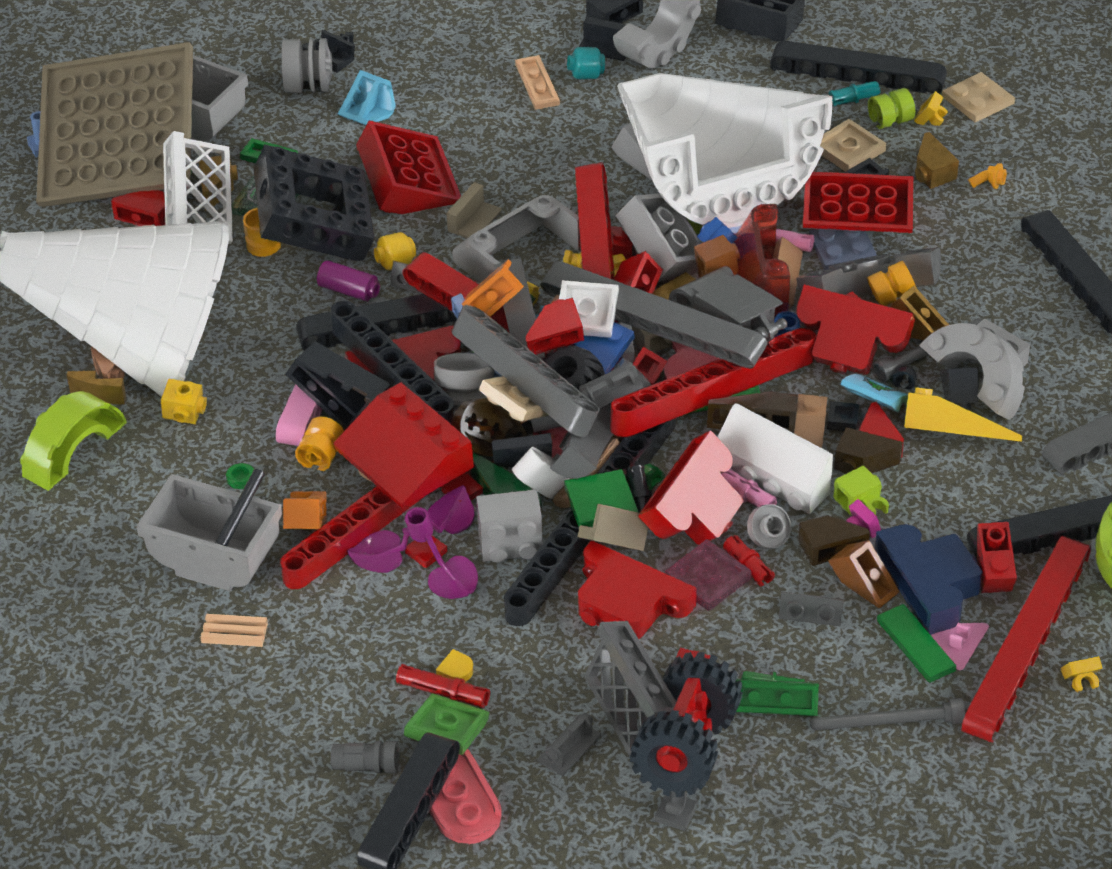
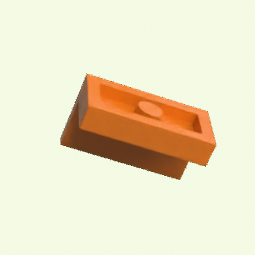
[461,259,524,317]

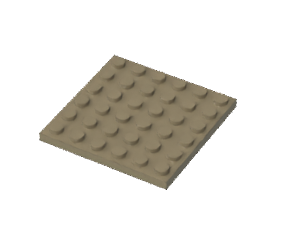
[36,42,193,206]

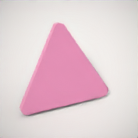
[931,622,989,670]

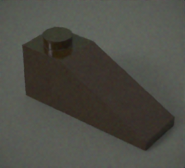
[706,392,798,433]

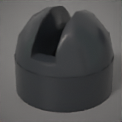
[893,366,917,390]

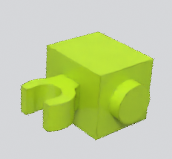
[833,466,889,516]

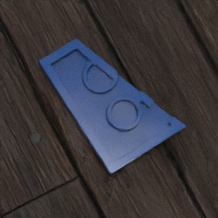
[570,322,635,374]

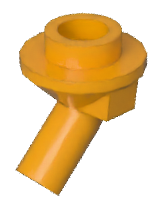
[968,163,1007,189]

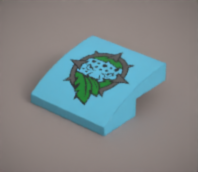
[840,374,908,412]

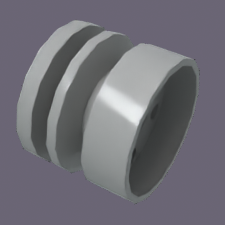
[282,38,332,93]
[434,352,494,418]

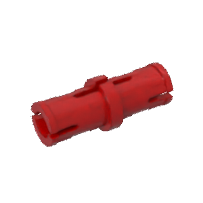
[723,535,775,587]

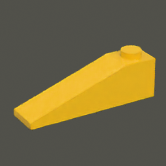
[904,387,1022,442]

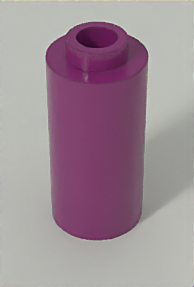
[317,260,380,302]

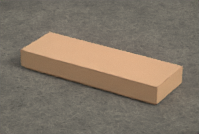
[515,55,560,110]

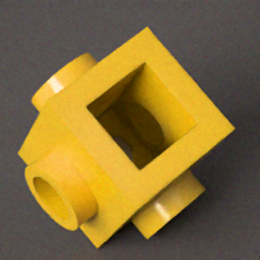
[161,378,207,424]

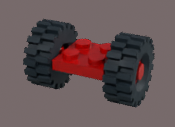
[630,652,743,797]

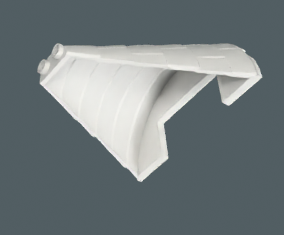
[617,73,832,228]
[0,221,229,397]

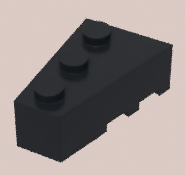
[715,0,805,42]
[285,341,391,430]

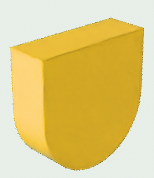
[436,649,474,682]

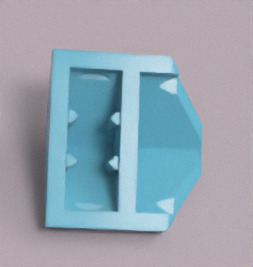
[338,70,396,125]

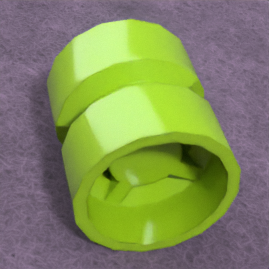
[868,88,916,129]

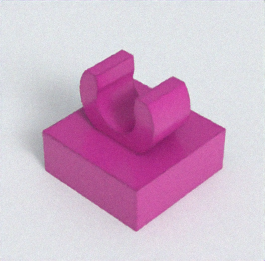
[846,499,881,538]

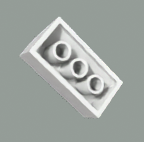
[718,403,833,514]

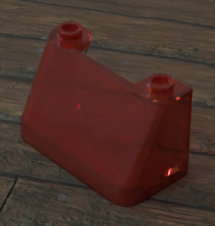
[733,203,790,319]

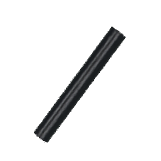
[215,469,265,546]

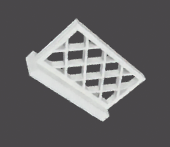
[163,131,233,244]

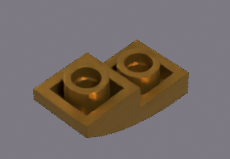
[67,371,126,405]

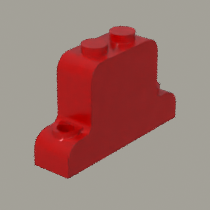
[578,540,697,639]

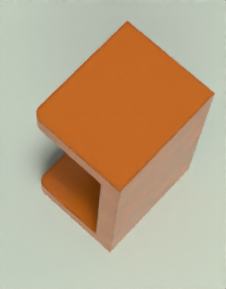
[283,491,327,529]

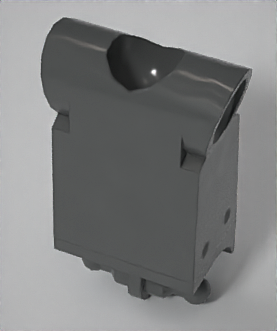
[669,266,787,342]

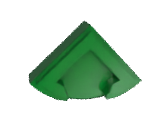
[644,464,665,491]

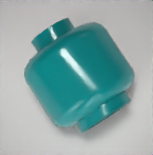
[567,47,605,79]

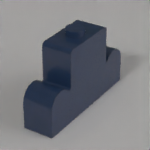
[875,524,982,635]

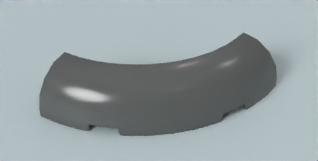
[796,247,941,297]
[550,358,651,479]

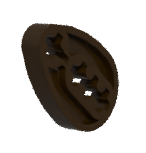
[452,398,528,457]

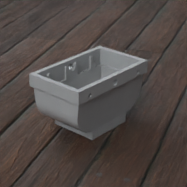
[160,44,248,142]
[137,474,282,591]

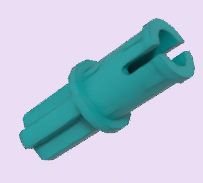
[828,81,880,107]

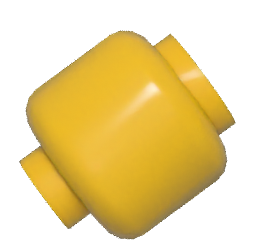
[374,232,416,270]

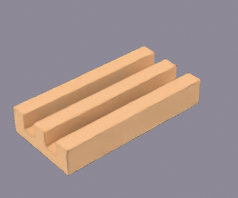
[201,614,268,647]

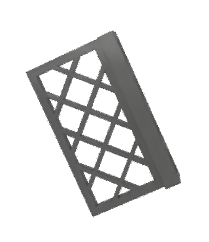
[584,621,676,763]

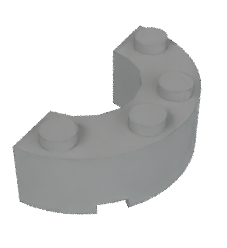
[613,0,701,68]
[919,323,1025,420]

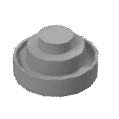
[747,504,792,549]

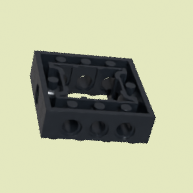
[253,144,375,261]

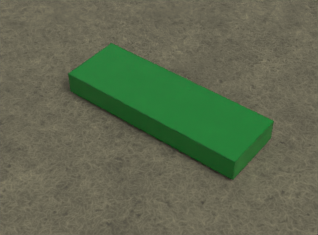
[877,604,956,683]
[736,679,819,716]

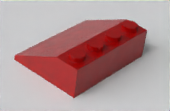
[356,120,461,214]
[803,172,914,233]
[333,382,474,509]

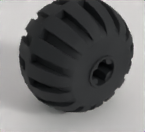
[542,345,605,391]

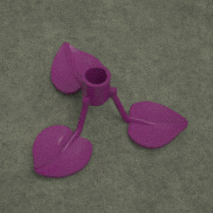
[347,485,478,599]

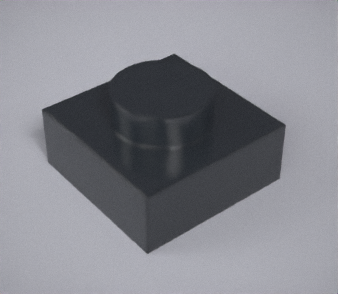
[827,401,859,431]

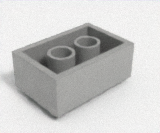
[616,193,701,282]

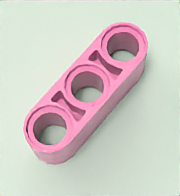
[276,384,323,446]

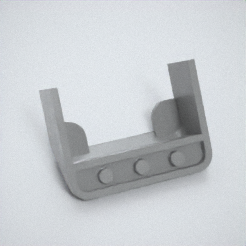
[452,195,581,283]

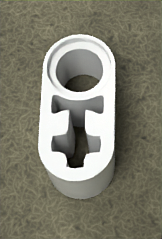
[512,447,570,499]

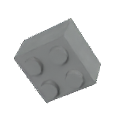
[476,489,542,563]

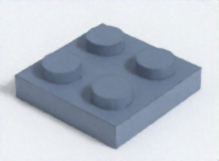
[809,229,877,270]

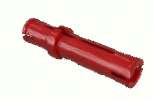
[396,664,490,708]

